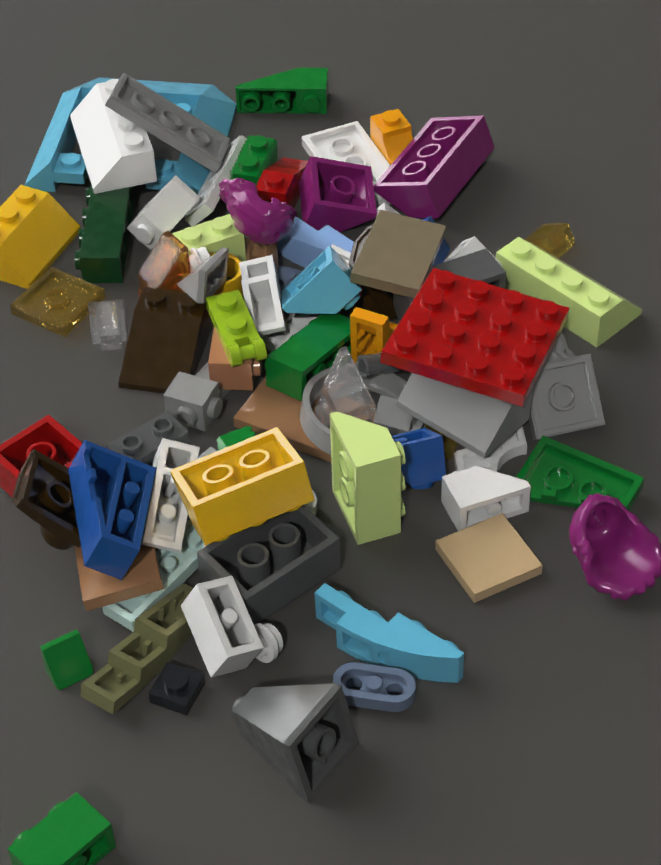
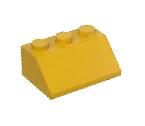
[0,185,81,290]
[170,427,315,546]

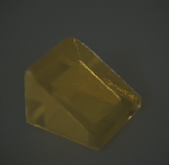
[526,222,575,258]

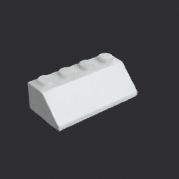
[70,79,157,194]

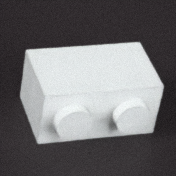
[181,576,264,678]

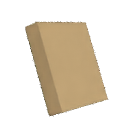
[435,513,543,603]

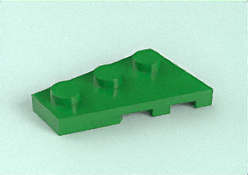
[516,435,644,511]

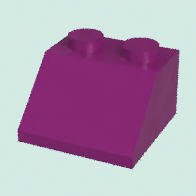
[299,156,377,232]

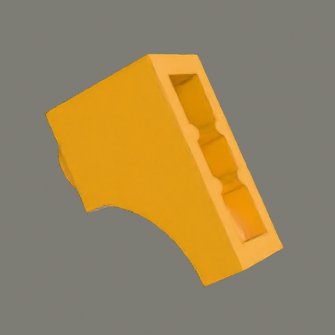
[370,109,413,165]
[350,307,398,364]

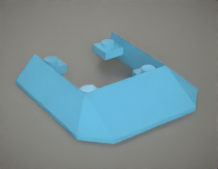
[24,77,237,194]

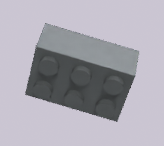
[197,505,341,624]

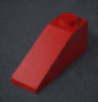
[256,157,308,208]

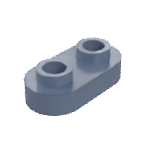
[333,662,416,712]

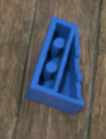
[68,440,156,580]

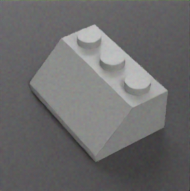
[396,373,534,459]

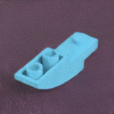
[315,583,464,683]

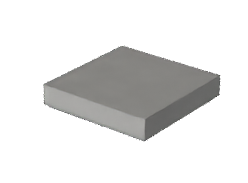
[529,353,606,440]

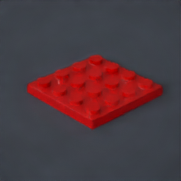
[380,268,570,407]

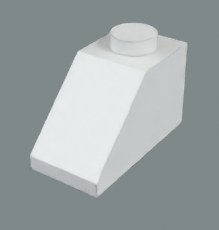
[126,175,200,250]
[441,466,531,531]

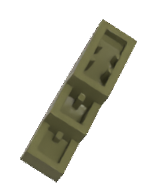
[80,583,193,715]

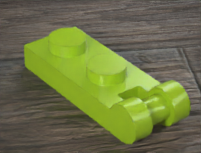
[205,290,267,367]

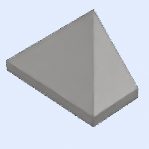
[177,247,229,304]

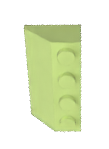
[496,237,642,347]

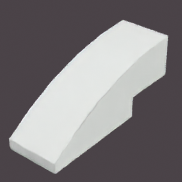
[239,255,286,336]

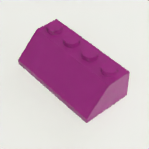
[374,115,495,219]

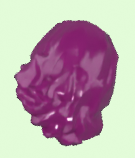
[219,178,297,245]
[569,493,661,601]

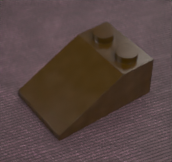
[118,287,213,393]

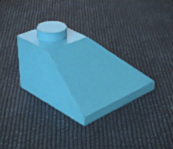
[281,245,362,314]

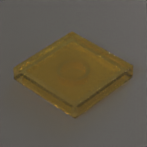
[10,267,106,337]

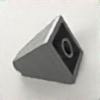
[232,683,359,803]

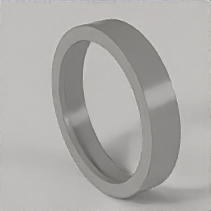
[299,364,424,455]

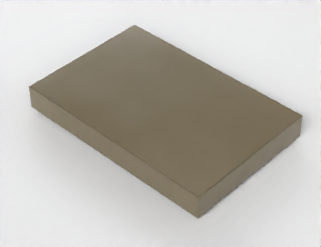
[350,210,446,298]

